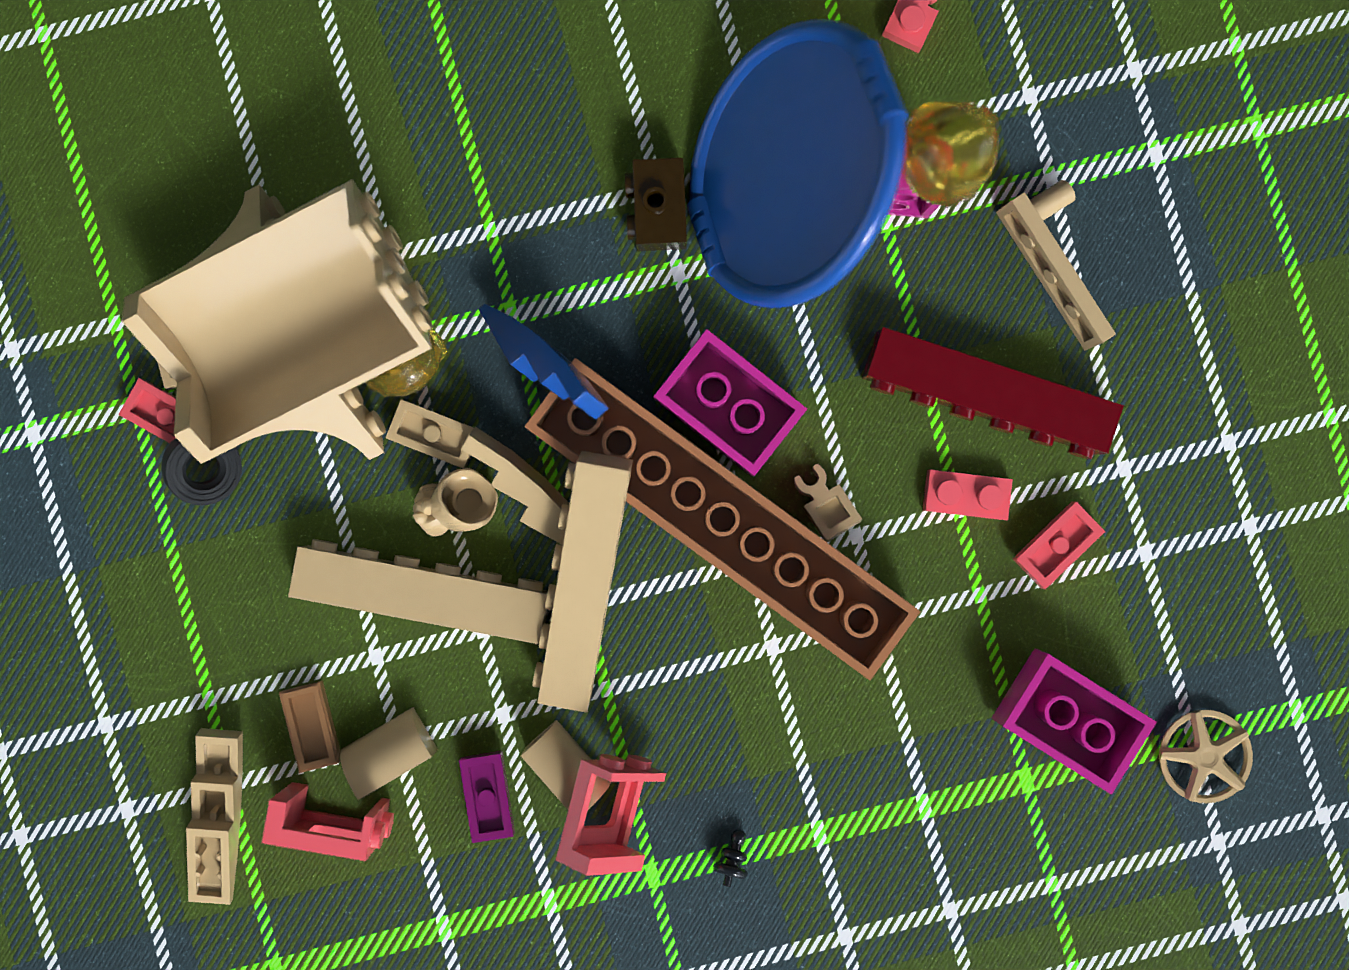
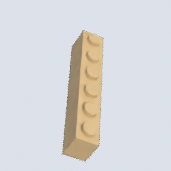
[533,451,633,713]
[288,539,548,644]

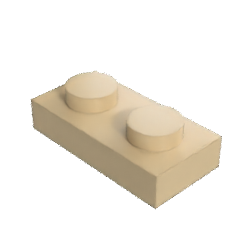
[386,399,474,469]

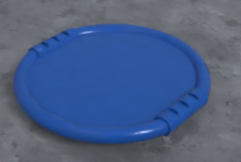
[687,19,908,308]

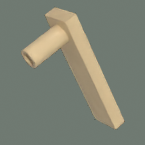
[996,180,1116,351]

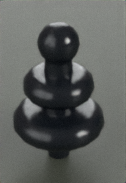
[713,829,748,887]

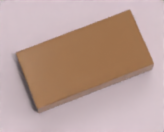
[279,680,341,773]

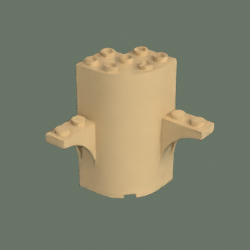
[122,179,433,464]

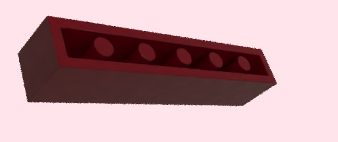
[861,327,1124,460]

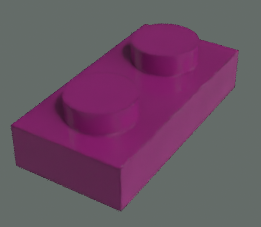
[459,751,515,843]

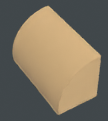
[340,707,438,800]
[521,720,611,810]

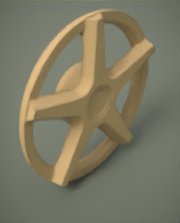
[1159,710,1253,803]

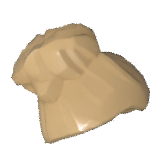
[413,468,498,536]

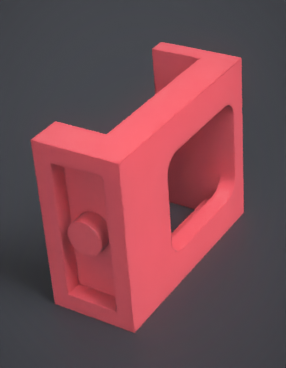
[556,754,666,876]
[262,782,394,861]

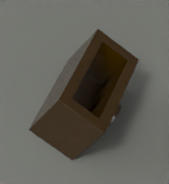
[625,158,687,251]

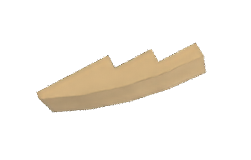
[461,427,570,545]
[186,728,243,905]

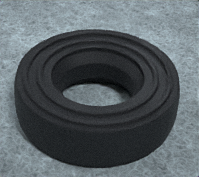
[161,438,242,505]

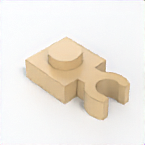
[794,464,862,543]

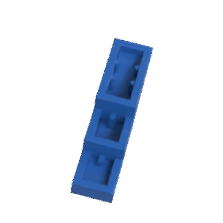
[479,304,609,419]

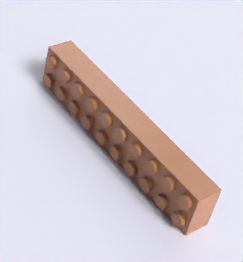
[524,358,921,680]

